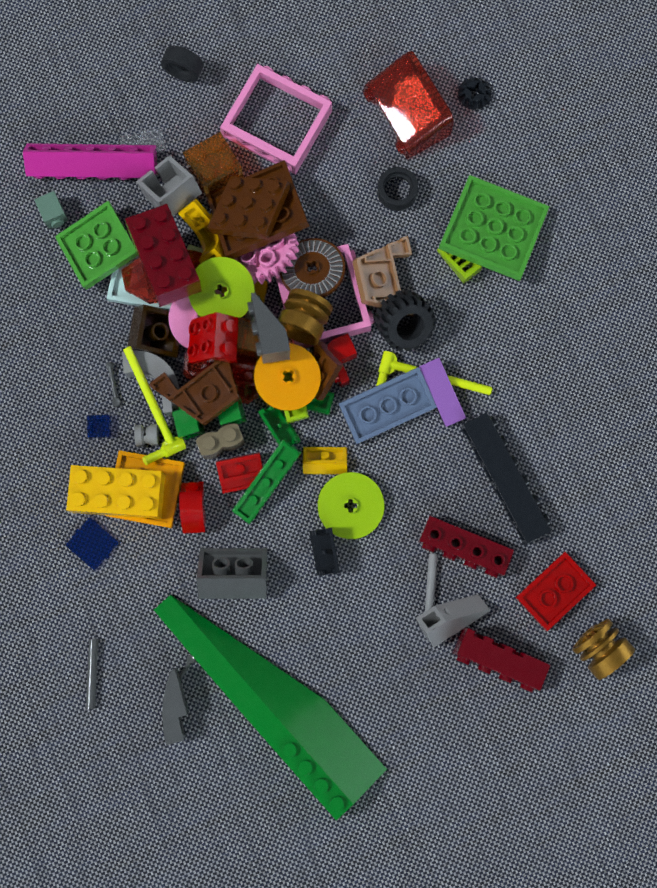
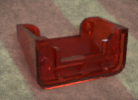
[363,51,454,159]

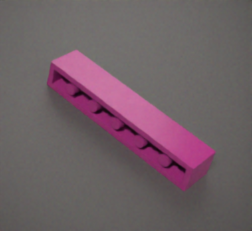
[23,143,157,180]

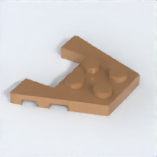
[352,236,413,317]

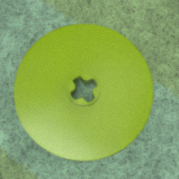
[189,257,255,320]
[317,472,385,539]

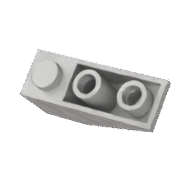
[416,594,490,648]

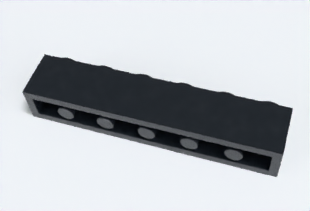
[461,412,551,545]

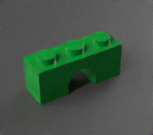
[172,399,247,440]

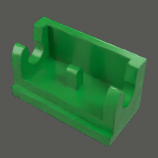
[258,407,301,446]

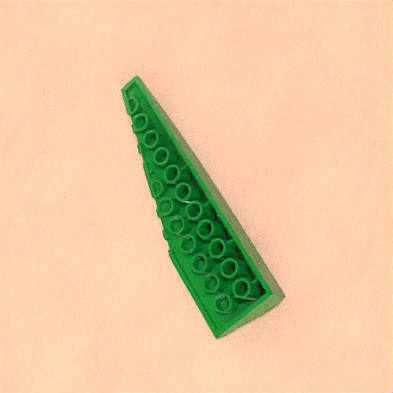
[154,595,387,820]

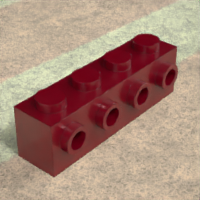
[418,516,514,579]

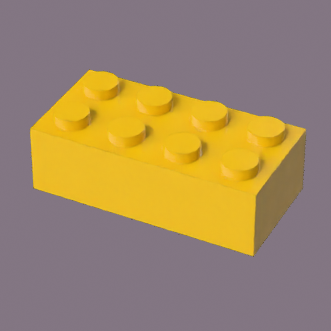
[66,465,165,519]

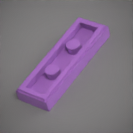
[419,358,466,427]

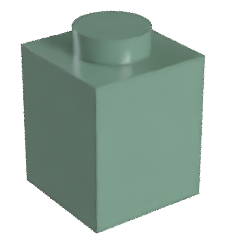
[34,191,69,229]

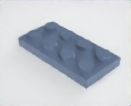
[338,367,437,444]

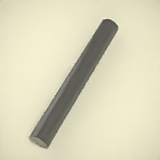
[86,639,98,709]

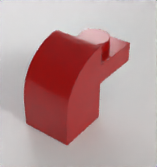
[327,333,357,388]
[179,482,206,534]

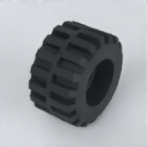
[375,290,436,351]

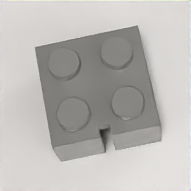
[136,155,202,216]

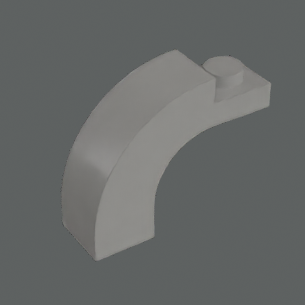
[122,350,181,417]

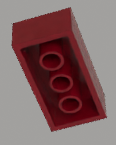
[125,204,202,307]

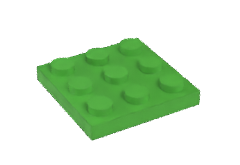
[55,201,138,290]

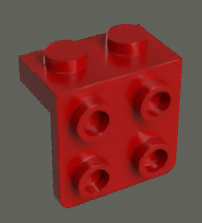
[187,312,239,364]

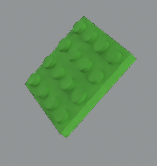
[439,175,550,281]

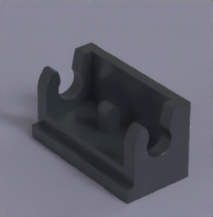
[309,527,340,576]

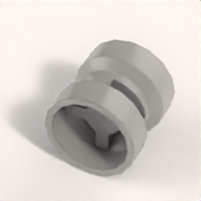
[134,424,160,447]

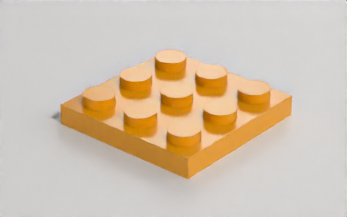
[105,450,185,529]

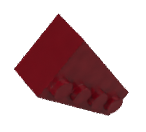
[452,628,550,693]

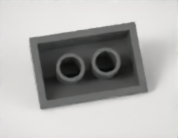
[196,548,267,599]

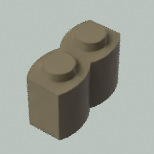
[196,424,245,459]

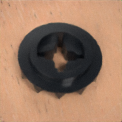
[458,76,492,110]

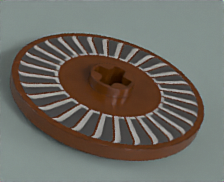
[280,238,345,298]

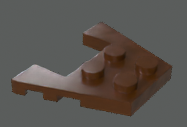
[149,359,241,425]

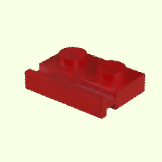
[216,452,263,494]

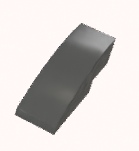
[162,667,189,745]

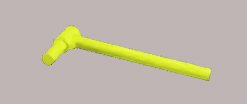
[123,346,186,465]
[376,351,492,395]

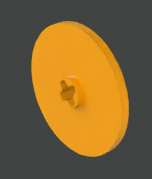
[254,343,321,411]

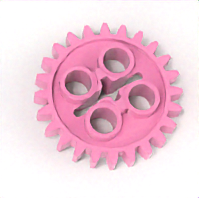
[234,233,299,285]

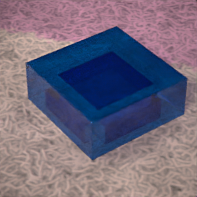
[87,415,111,439]

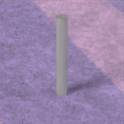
[425,554,438,612]

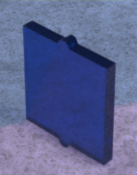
[65,517,120,571]

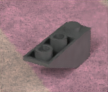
[247,293,290,364]

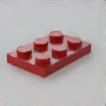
[515,552,596,631]

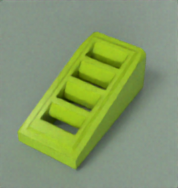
[437,249,482,283]

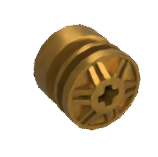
[278,288,333,345]
[572,619,635,680]

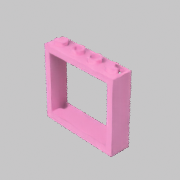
[220,64,332,175]
[275,244,374,348]

